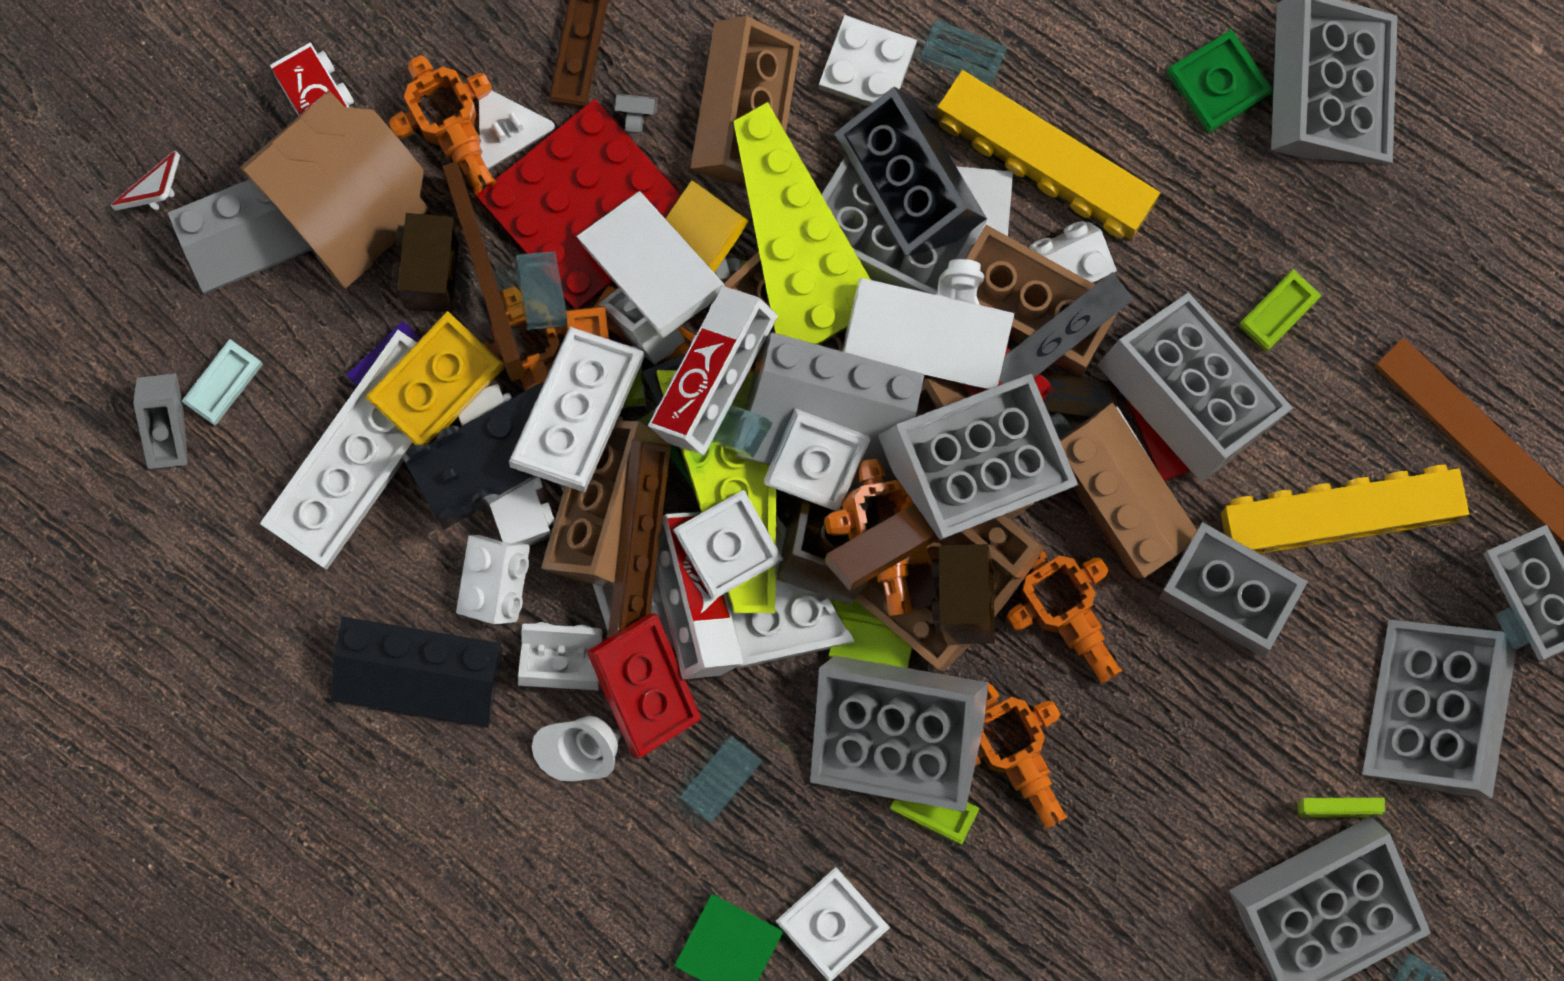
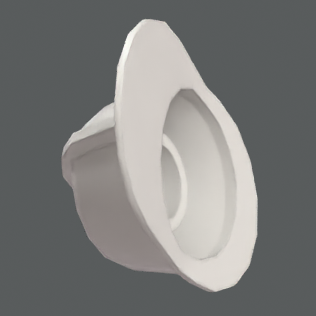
[532,716,622,782]

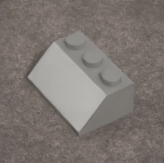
[168,180,312,294]
[1158,522,1308,657]
[1483,525,1564,662]

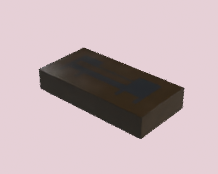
[1041,371,1119,419]

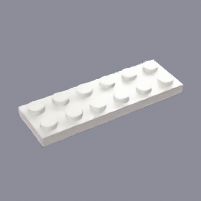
[260,330,417,570]

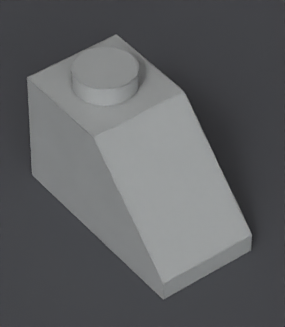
[133,373,188,469]

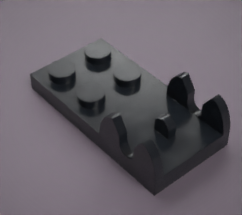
[403,381,544,530]

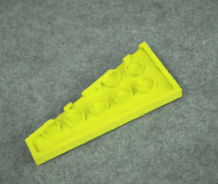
[733,102,871,345]
[656,370,776,614]

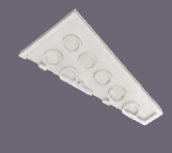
[725,515,854,669]

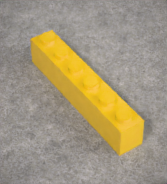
[935,70,1160,241]
[1220,465,1469,554]

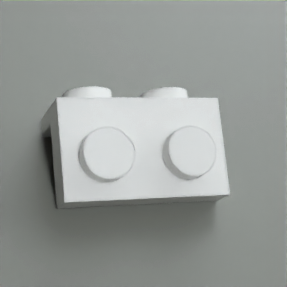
[1029,221,1117,283]
[456,535,530,624]
[518,622,602,690]

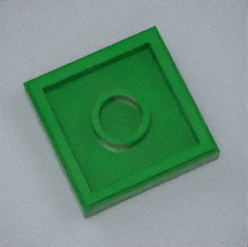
[1166,29,1273,135]
[674,894,784,981]

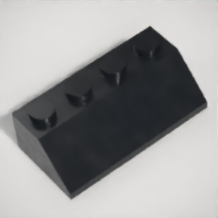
[834,87,987,257]
[331,616,504,728]

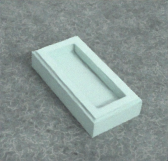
[182,339,263,426]

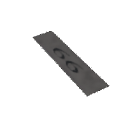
[999,272,1134,384]

